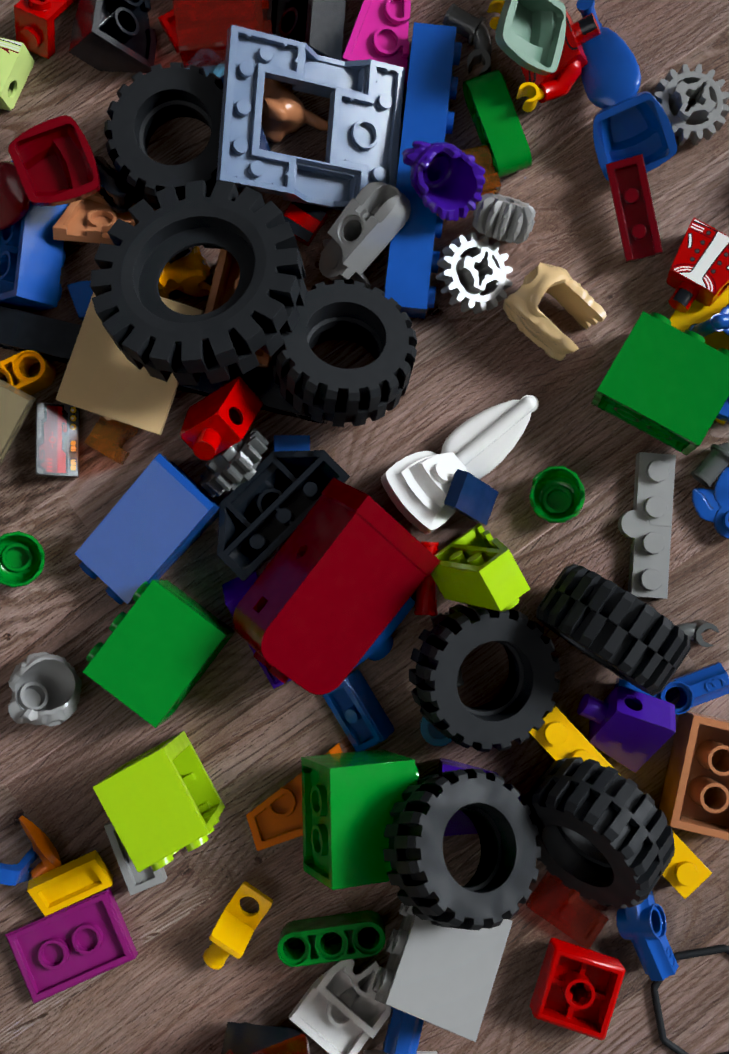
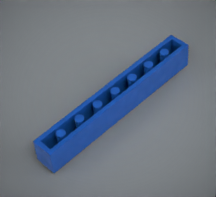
[384,22,462,319]

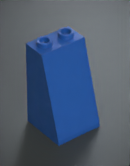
[75,453,220,605]

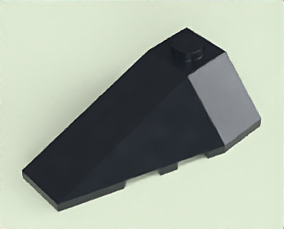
[69,0,157,73]

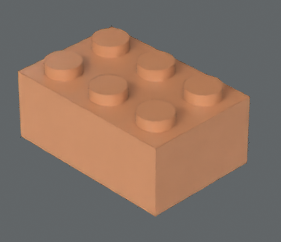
[659,711,729,841]

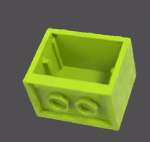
[93,731,225,873]

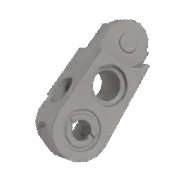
[319,182,411,281]

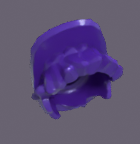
[402,141,486,222]

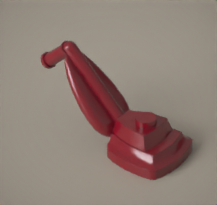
[0,115,100,231]

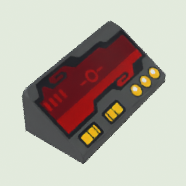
[36,403,80,477]

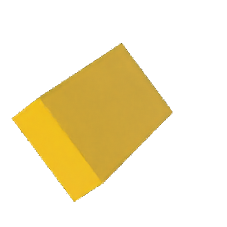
[27,850,113,917]

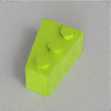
[431,523,530,612]

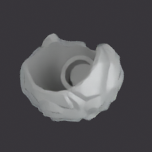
[8,652,82,727]

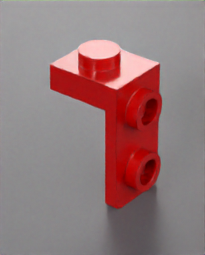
[14,0,75,59]

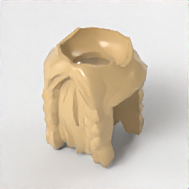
[503,262,607,361]

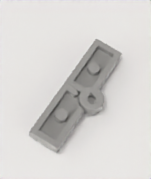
[618,452,676,599]

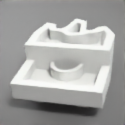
[288,959,391,1054]

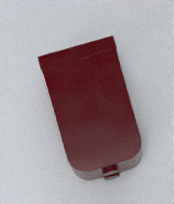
[233,478,441,695]

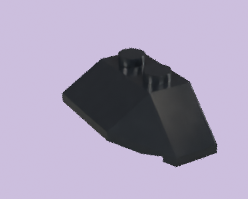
[217,450,350,582]

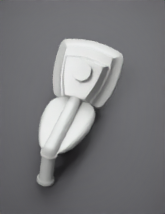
[381,395,539,534]

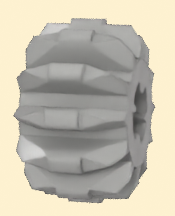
[472,193,536,244]

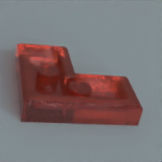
[525,871,609,950]

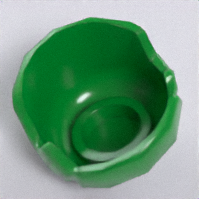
[529,466,585,523]
[0,531,45,588]

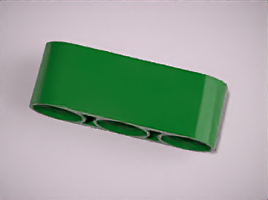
[463,70,532,179]
[277,910,385,967]

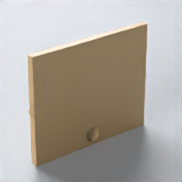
[55,292,204,436]

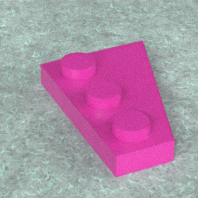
[342,0,411,92]

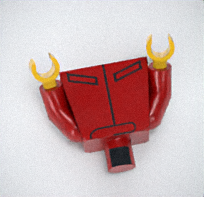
[487,0,601,112]

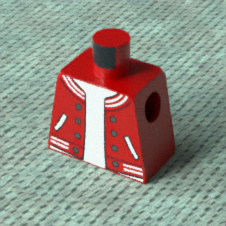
[666,218,729,313]

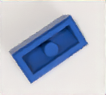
[322,669,394,752]

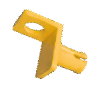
[203,881,273,970]

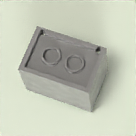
[372,903,513,1042]

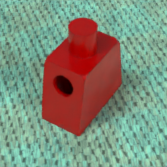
[180,376,263,461]

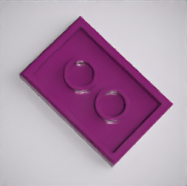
[5,887,138,1004]

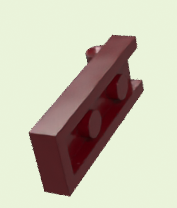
[606,154,663,263]

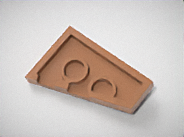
[52,192,158,245]

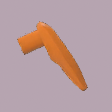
[18,815,62,879]

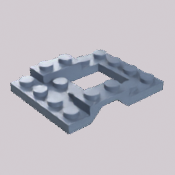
[216,24,405,211]

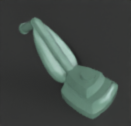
[495,0,566,75]

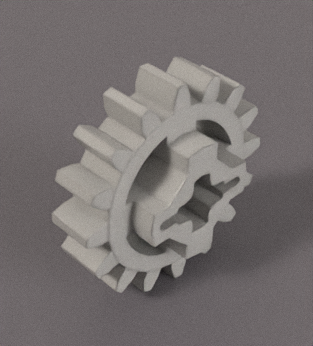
[653,64,729,146]
[436,232,513,314]

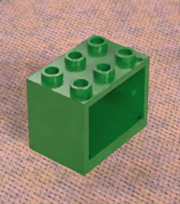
[591,311,729,456]
[83,580,236,728]
[301,749,419,890]

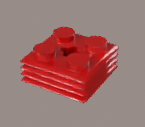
[530,938,626,1040]

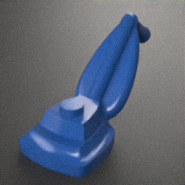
[576,0,677,181]

